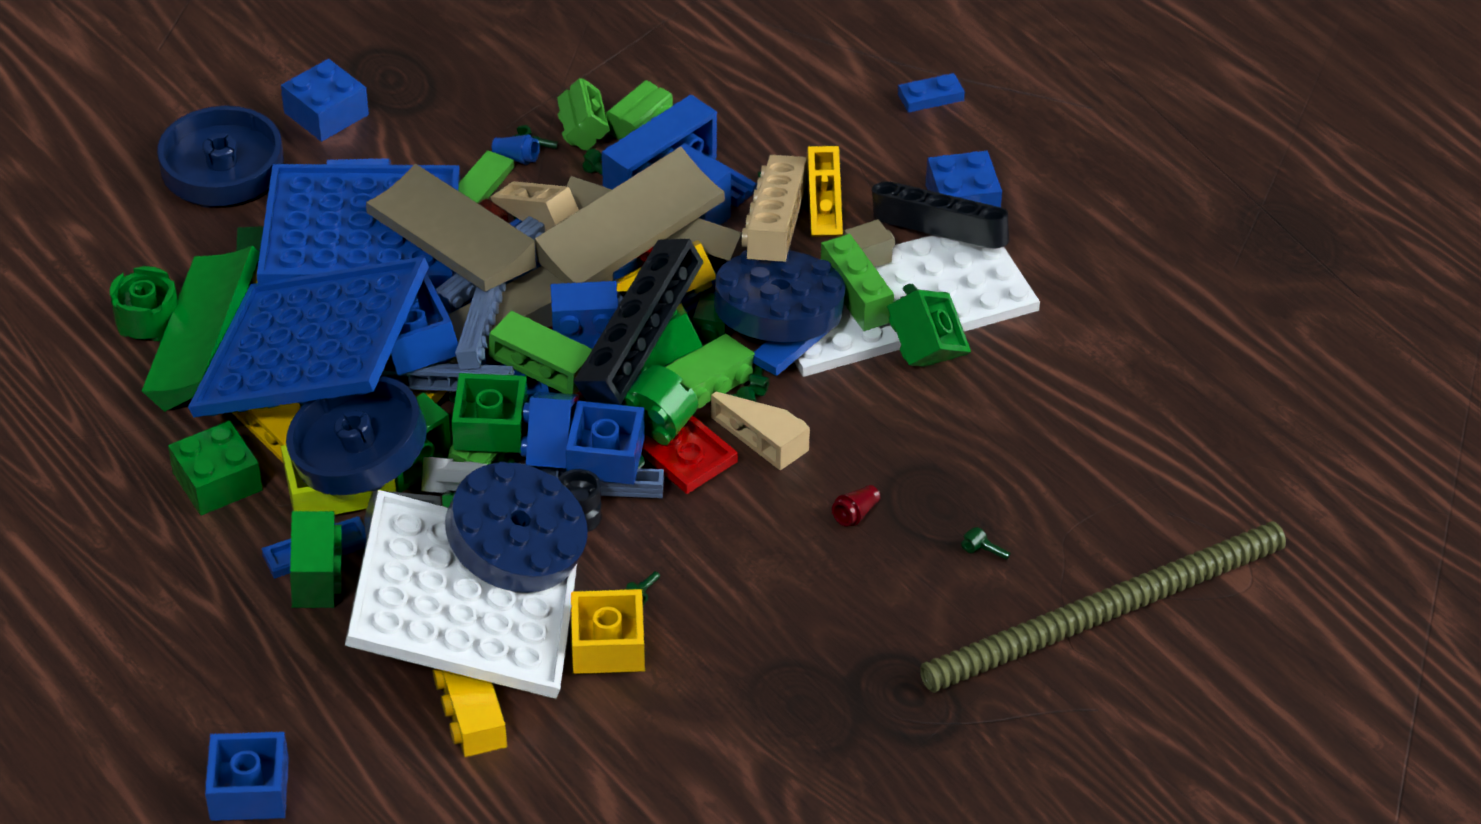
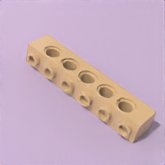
[742,155,807,262]

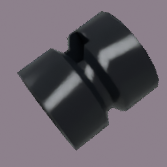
[558,469,602,532]

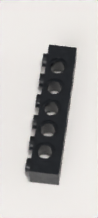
[574,239,704,405]

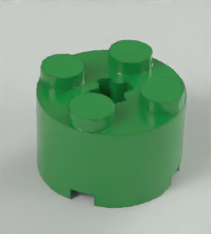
[110,266,177,341]
[621,365,699,445]

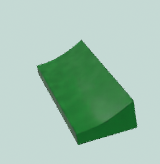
[141,245,260,412]

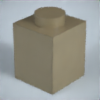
[844,219,895,267]

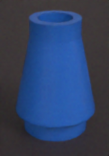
[492,134,540,165]

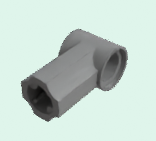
[421,457,487,493]

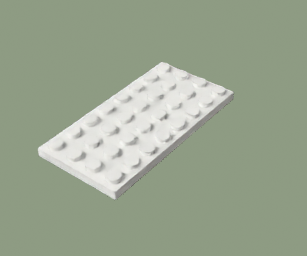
[794,235,1040,377]

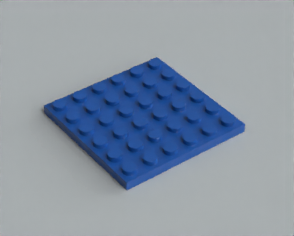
[257,164,460,287]
[188,257,429,418]

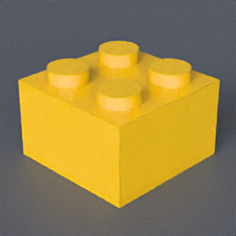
[571,589,645,674]

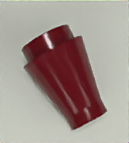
[832,485,880,527]

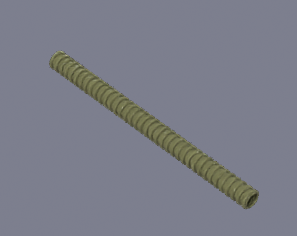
[920,521,1286,693]

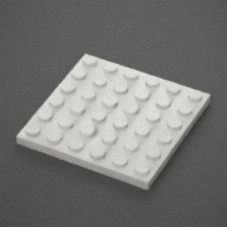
[345,490,577,698]

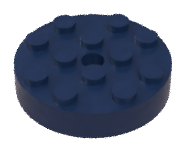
[157,106,284,208]
[714,249,845,342]
[286,376,427,495]
[445,462,588,593]

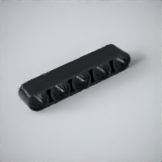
[872,181,1009,249]

